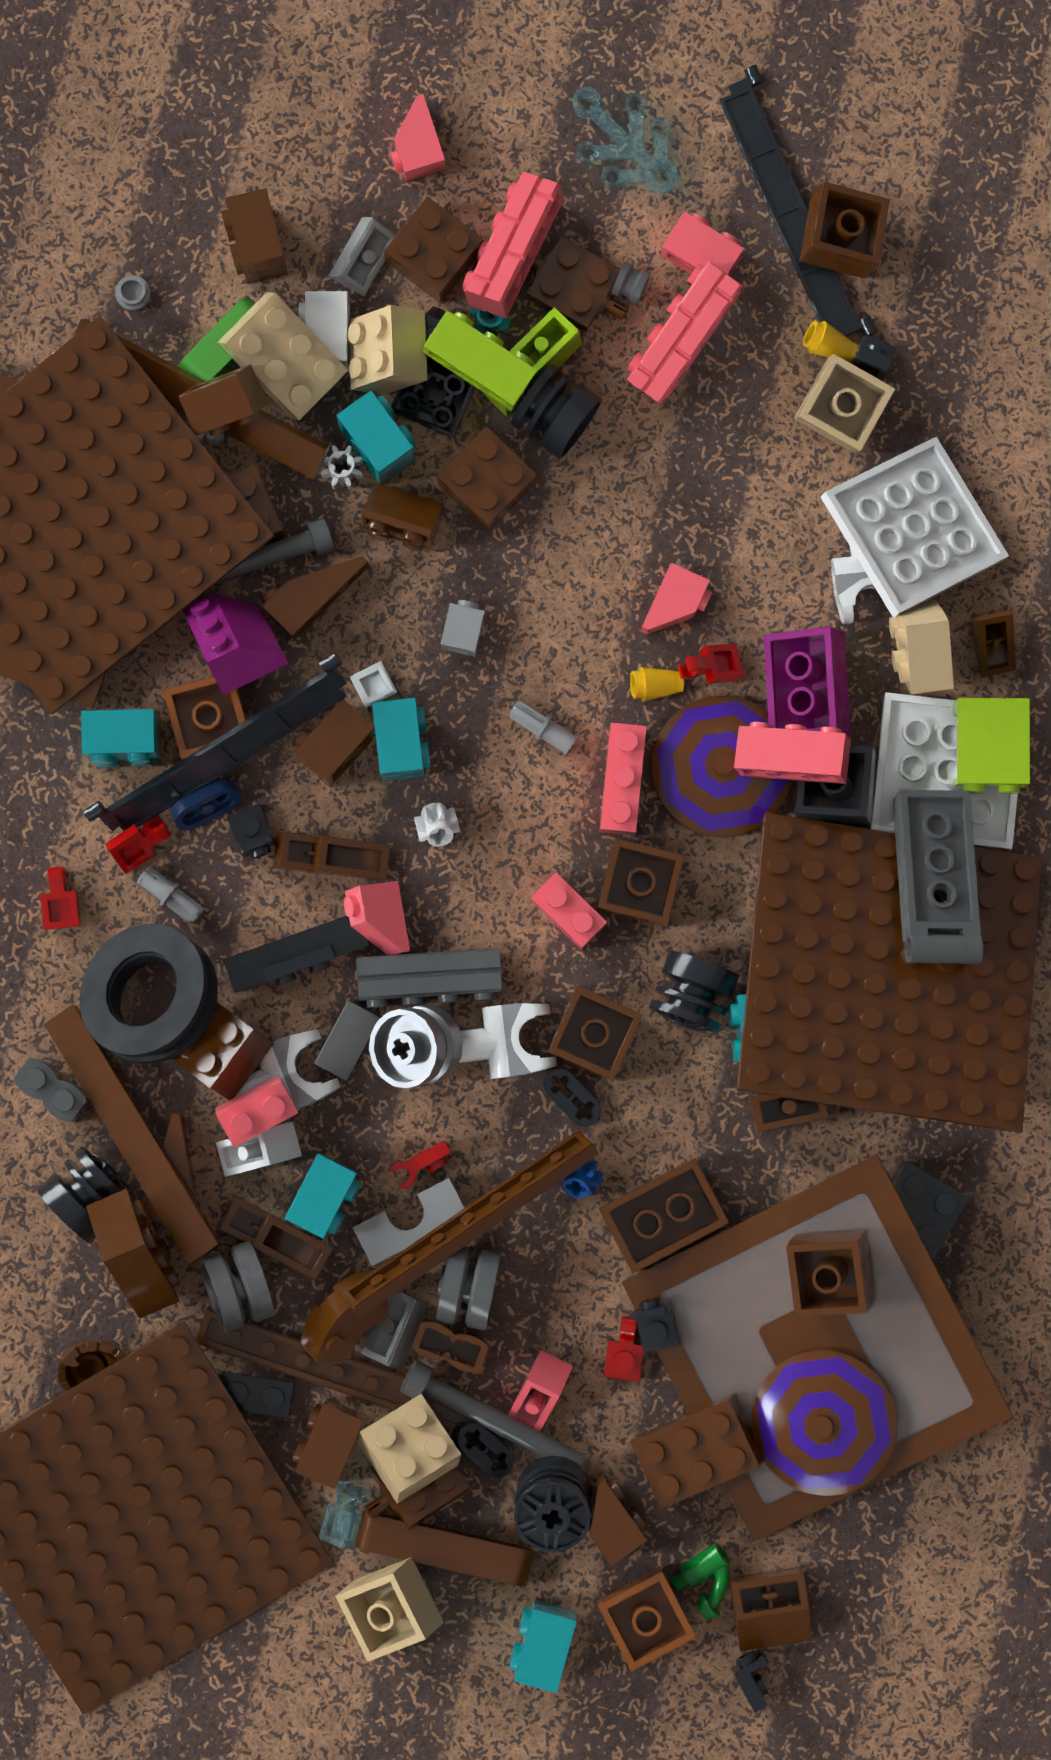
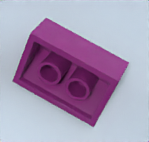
[183,594,288,695]
[763,626,851,737]

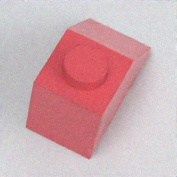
[390,94,446,182]
[641,563,712,635]
[344,881,410,955]
[508,1350,573,1431]

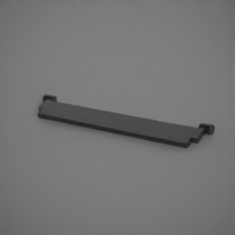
[719,65,878,337]
[83,652,347,831]

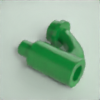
[672,1542,730,1620]

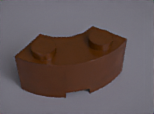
[301,1269,388,1364]

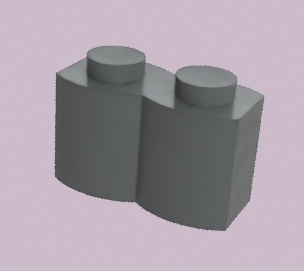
[14,1058,91,1122]

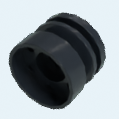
[511,364,602,460]
[649,950,740,1033]
[37,1146,135,1243]
[514,1455,592,1552]

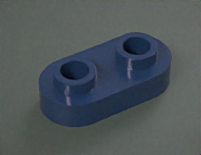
[171,779,241,830]

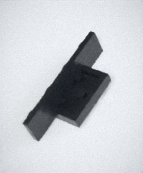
[223,916,369,993]

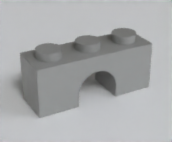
[352,1178,465,1266]

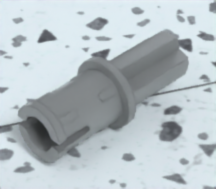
[509,701,578,755]
[136,865,203,924]

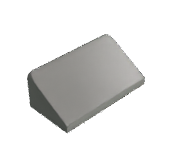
[328,217,396,296]
[314,1001,380,1081]
[361,1291,429,1370]

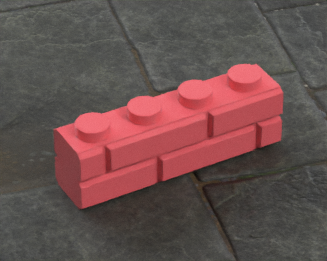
[463,172,564,318]
[626,261,745,404]

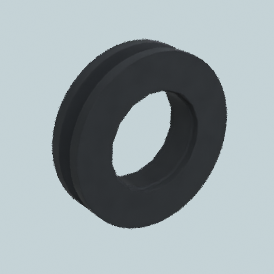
[80,924,218,1064]

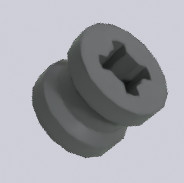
[611,262,651,305]

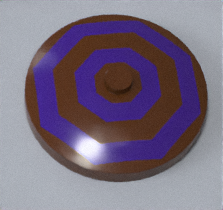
[651,696,792,838]
[752,1348,898,1496]

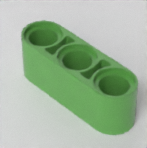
[178,296,255,381]

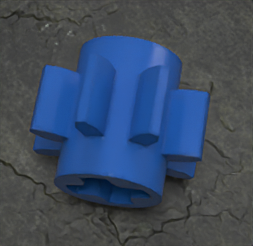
[561,1158,604,1198]

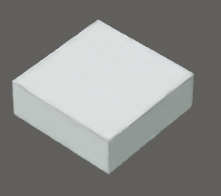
[350,661,397,709]

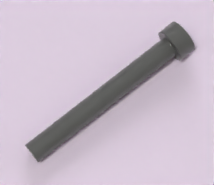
[216,518,335,584]
[400,1360,585,1466]

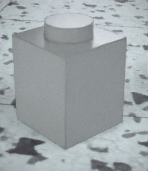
[440,600,485,657]

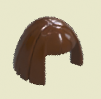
[57,1339,127,1391]

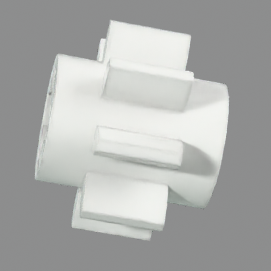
[321,445,363,490]
[414,803,460,847]

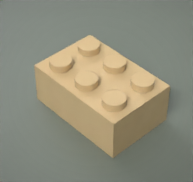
[217,292,348,420]

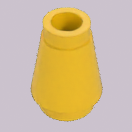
[803,321,858,363]
[630,667,684,702]

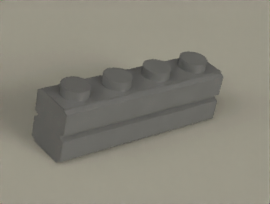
[356,948,502,1008]

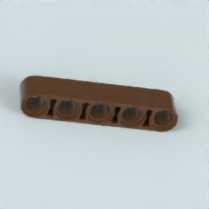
[354,1510,535,1587]

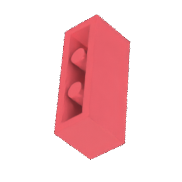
[734,722,851,784]
[599,723,646,836]

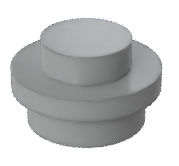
[115,275,151,311]

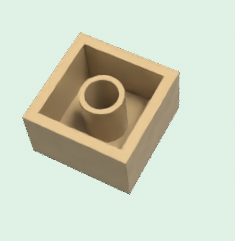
[347,305,427,394]
[794,354,895,453]
[889,599,954,694]
[358,1394,461,1504]
[335,1557,444,1662]

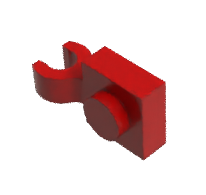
[677,643,745,684]
[105,815,171,874]
[40,867,81,930]
[391,1140,452,1189]
[603,1316,643,1381]

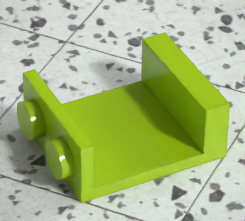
[953,698,1030,794]

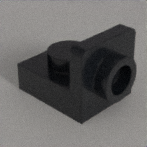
[852,335,896,381]
[227,804,276,860]
[631,1298,681,1353]
[731,1650,769,1713]

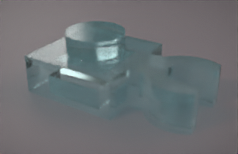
[318,1480,366,1550]

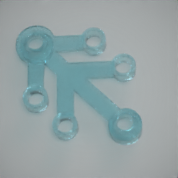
[572,87,679,194]

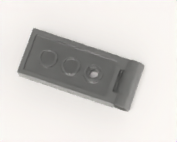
[893,790,983,964]

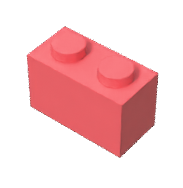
[660,211,744,276]
[530,872,607,950]
[215,1074,298,1148]

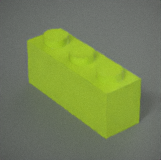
[483,307,582,417]
[423,310,537,411]

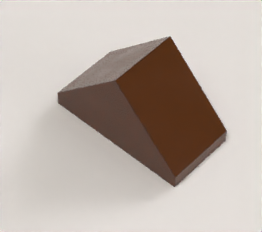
[969,610,1016,677]

